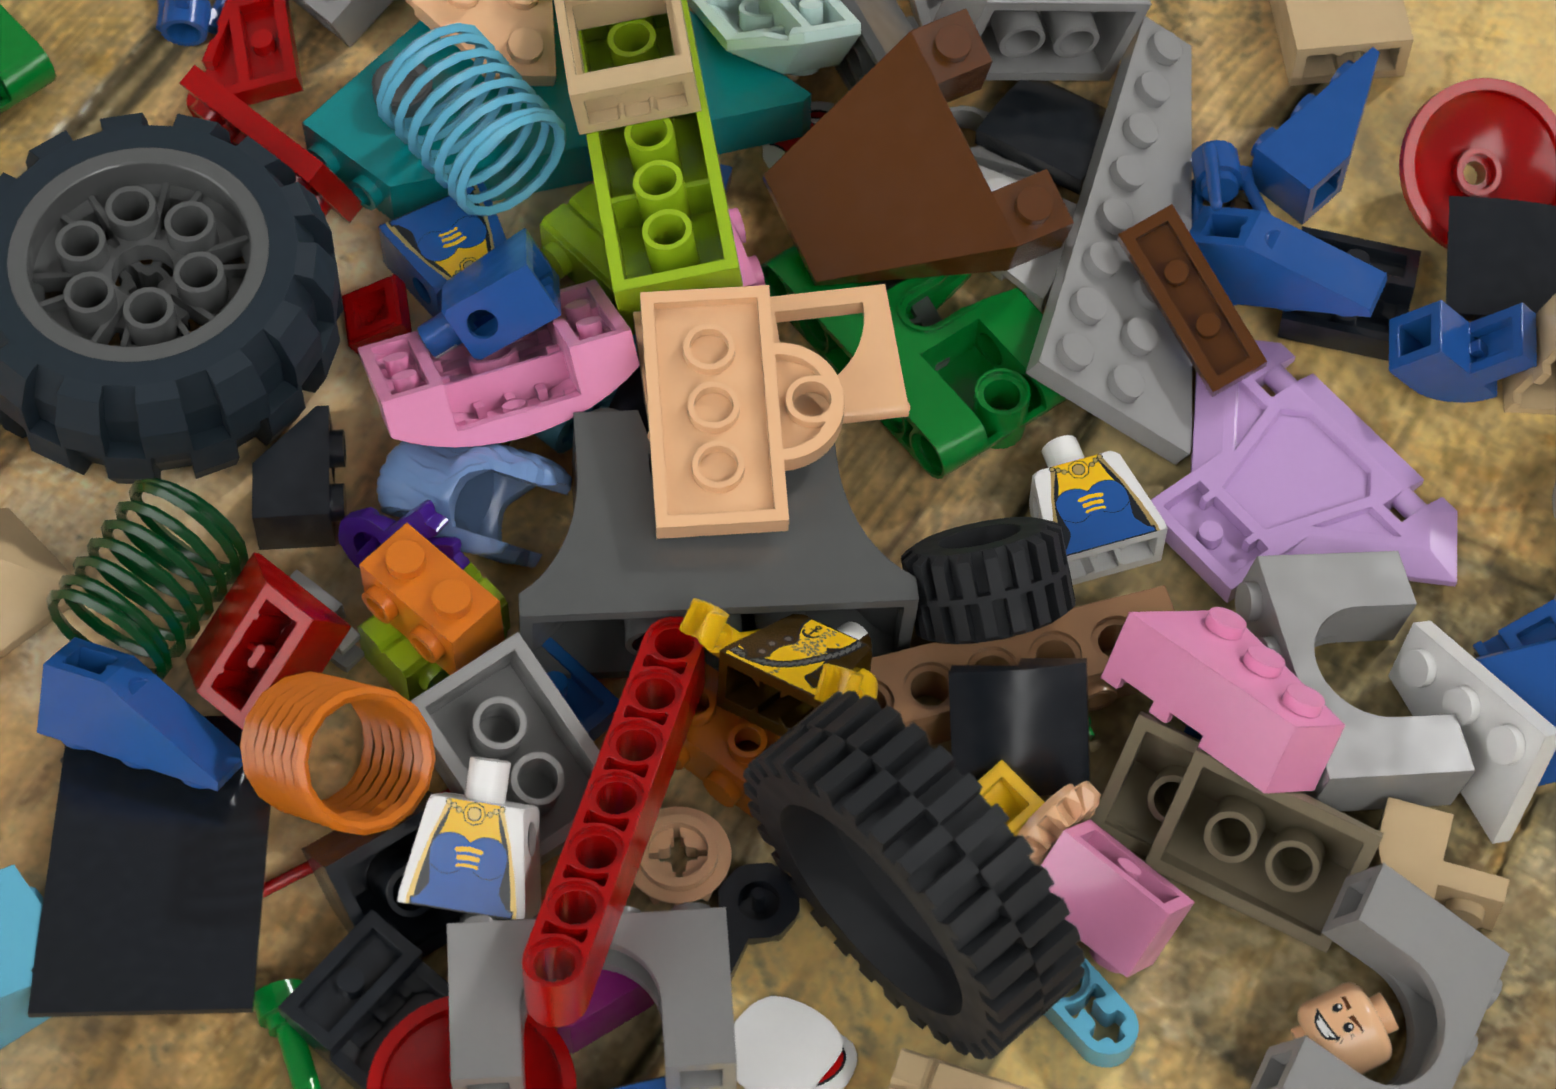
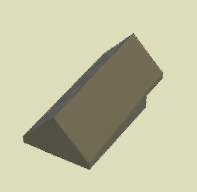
[1091,711,1384,953]

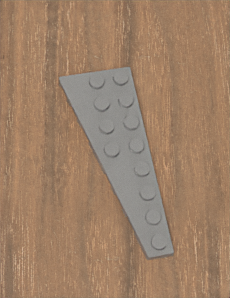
[1026,16,1192,465]

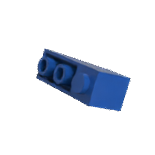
[1251,47,1380,225]
[1190,205,1387,317]
[37,637,243,791]

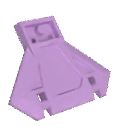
[1151,340,1457,603]

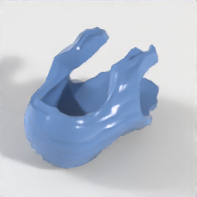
[376,441,572,568]

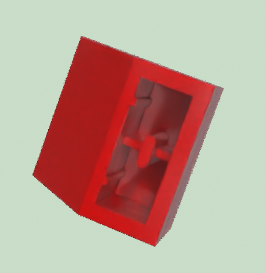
[185,552,352,730]

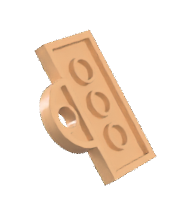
[640,285,845,539]

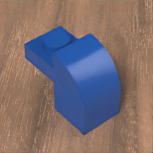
[1389,300,1537,403]

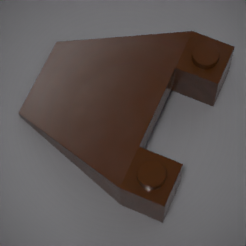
[762,8,1074,286]

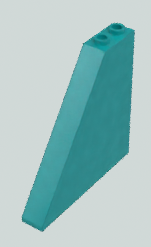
[302,0,811,220]

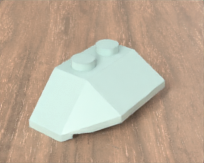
[688,0,861,76]

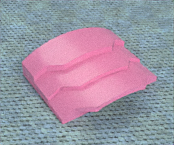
[357,279,640,448]

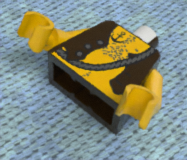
[679,598,878,737]

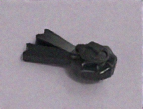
[718,863,800,981]

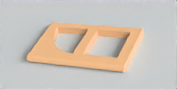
[633,284,911,441]

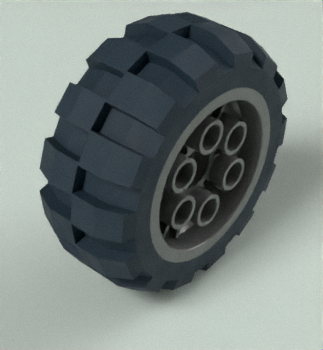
[0,113,344,484]

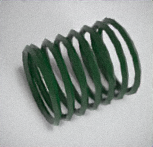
[46,478,249,681]

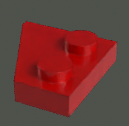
[186,0,304,118]

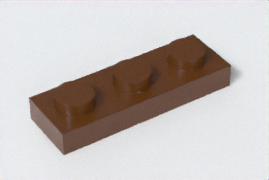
[1118,204,1267,397]

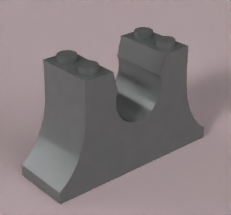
[519,408,919,679]

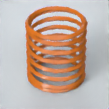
[240,671,436,836]

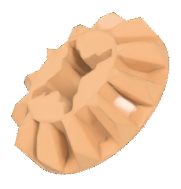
[1017,781,1101,866]
[633,806,732,906]

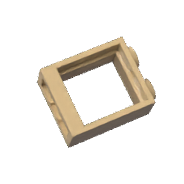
[554,0,702,135]

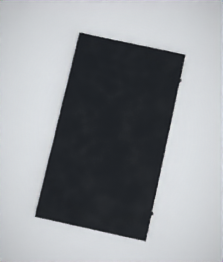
[28,716,271,1018]

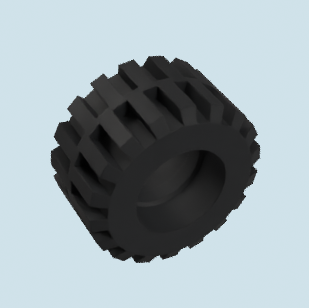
[901,517,1076,644]

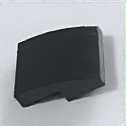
[975,80,1106,195]
[1446,196,1556,321]
[1277,226,1421,361]
[948,658,1091,796]
[278,909,449,1089]

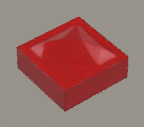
[342,274,412,355]

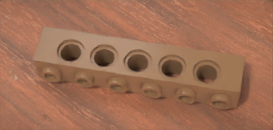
[871,585,1175,746]

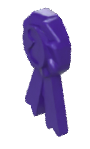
[338,500,470,570]

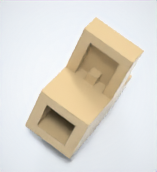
[1368,797,1510,931]

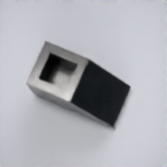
[252,405,347,550]

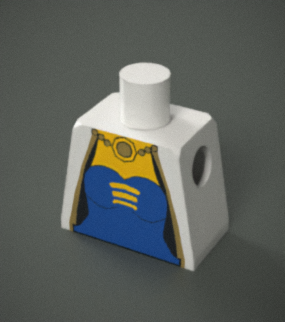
[1029,435,1168,585]
[397,757,541,920]

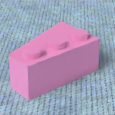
[1101,607,1345,794]

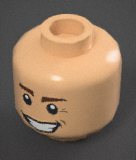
[1290,982,1399,1075]

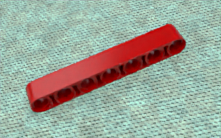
[522,616,705,1027]

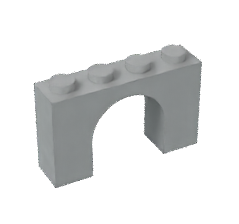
[1235,551,1476,812]
[1250,863,1510,1089]
[447,902,737,1089]

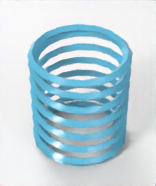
[376,23,566,216]

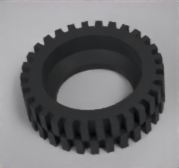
[743,690,1085,1060]

